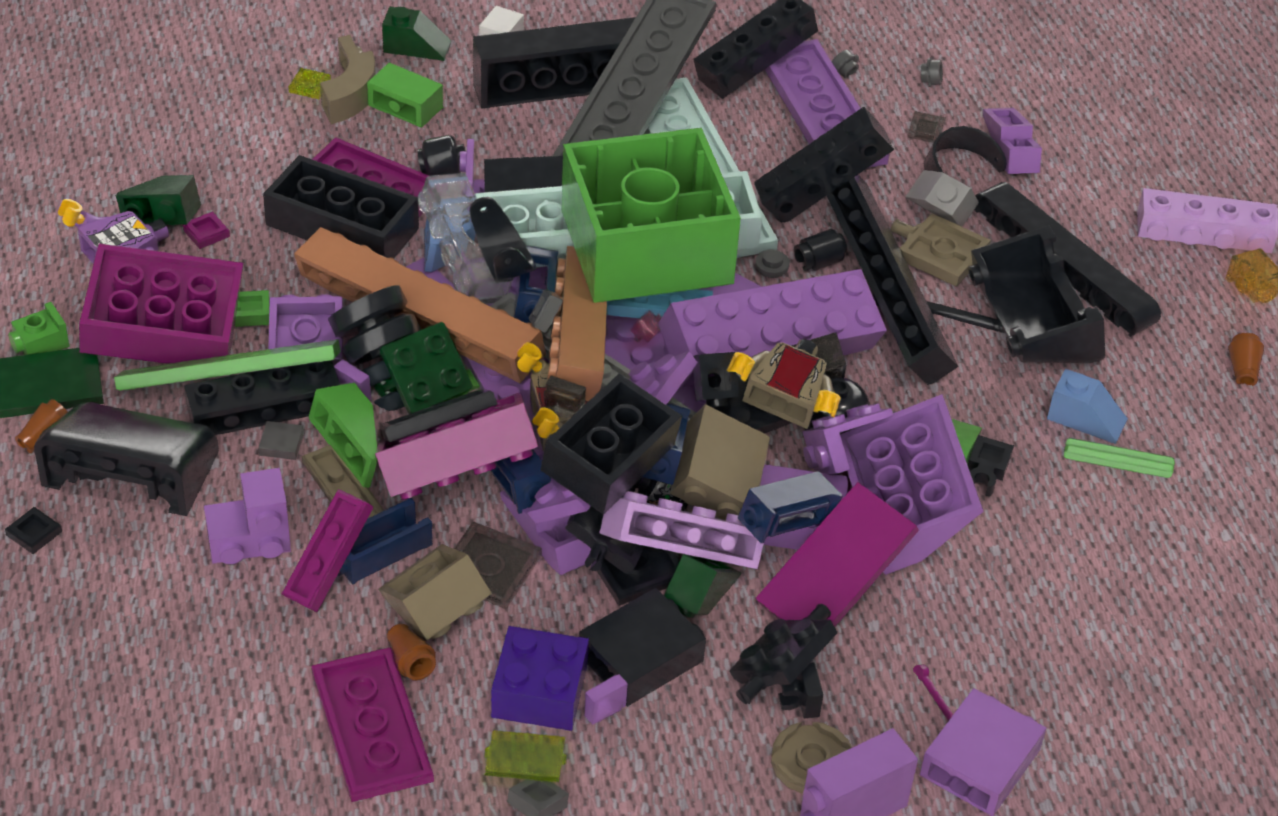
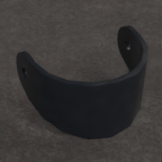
[923,126,1006,173]
[469,197,536,283]

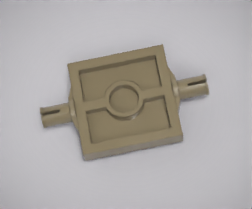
[891,213,991,287]

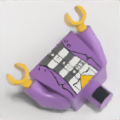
[58,199,169,264]

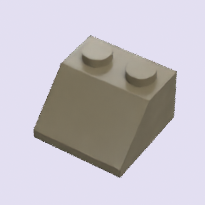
[378,544,492,640]

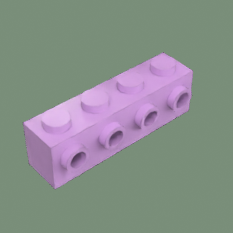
[1137,188,1278,253]
[600,491,764,569]

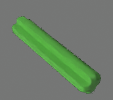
[1064,438,1175,478]

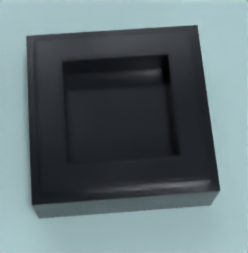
[5,507,63,554]

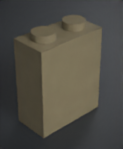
[670,404,770,520]

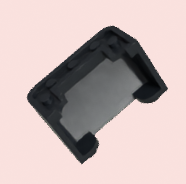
[968,225,1105,364]
[34,402,219,516]

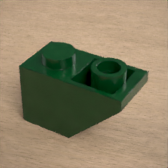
[115,175,201,225]

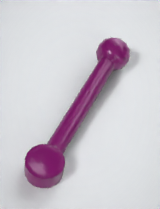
[913,664,953,721]

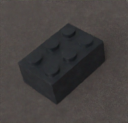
[541,373,682,515]

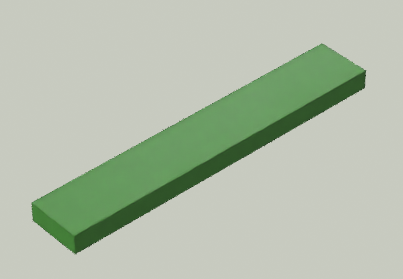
[114,339,341,391]

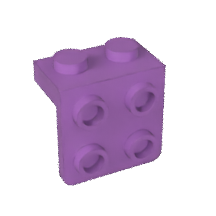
[802,403,893,474]

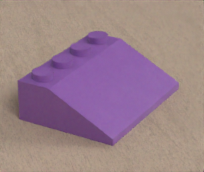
[840,394,984,575]

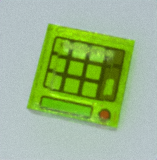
[288,68,331,99]

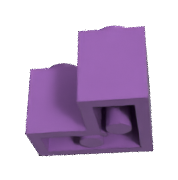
[204,468,291,564]

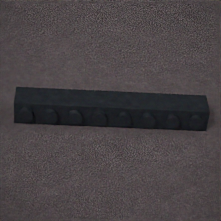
[827,175,959,385]

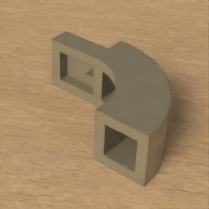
[320,35,376,124]

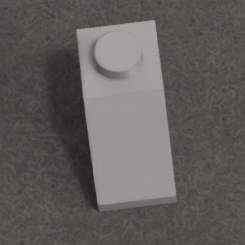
[905,170,979,227]

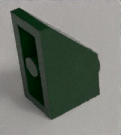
[382,6,451,61]
[664,554,742,618]

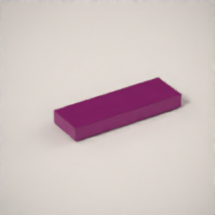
[281,489,374,613]

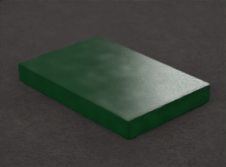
[0,347,104,418]

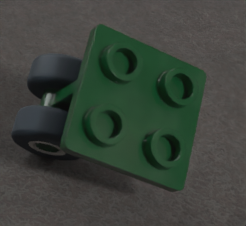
[361,322,473,414]

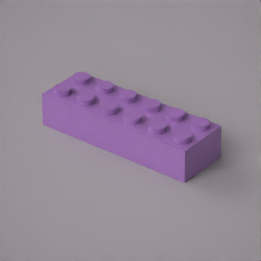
[658,269,887,387]

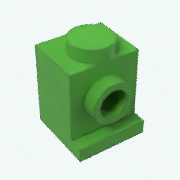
[8,302,70,355]

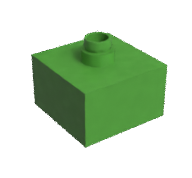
[561,128,741,303]

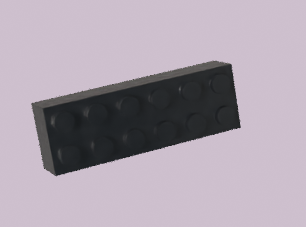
[473,17,636,109]

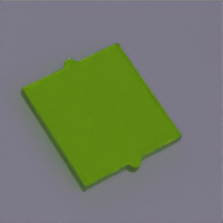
[484,730,567,782]

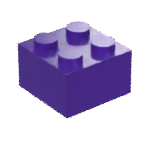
[491,626,589,731]

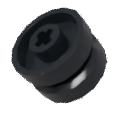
[328,285,421,366]

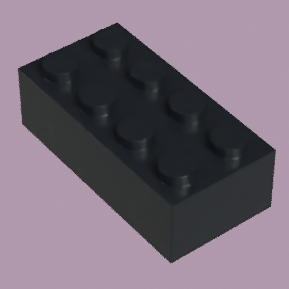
[263,155,419,259]

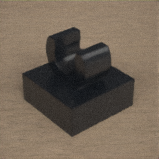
[778,662,824,719]

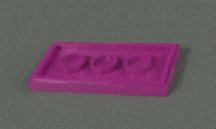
[312,137,447,217]
[755,482,919,627]
[311,647,434,802]

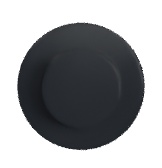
[794,229,847,271]

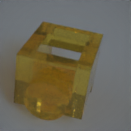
[1225,248,1278,303]

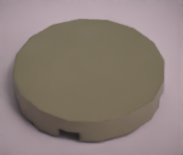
[771,722,852,794]

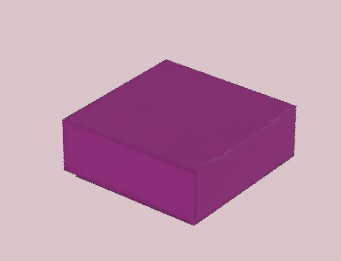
[183,211,230,249]

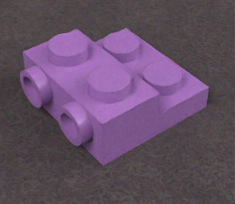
[268,294,343,365]

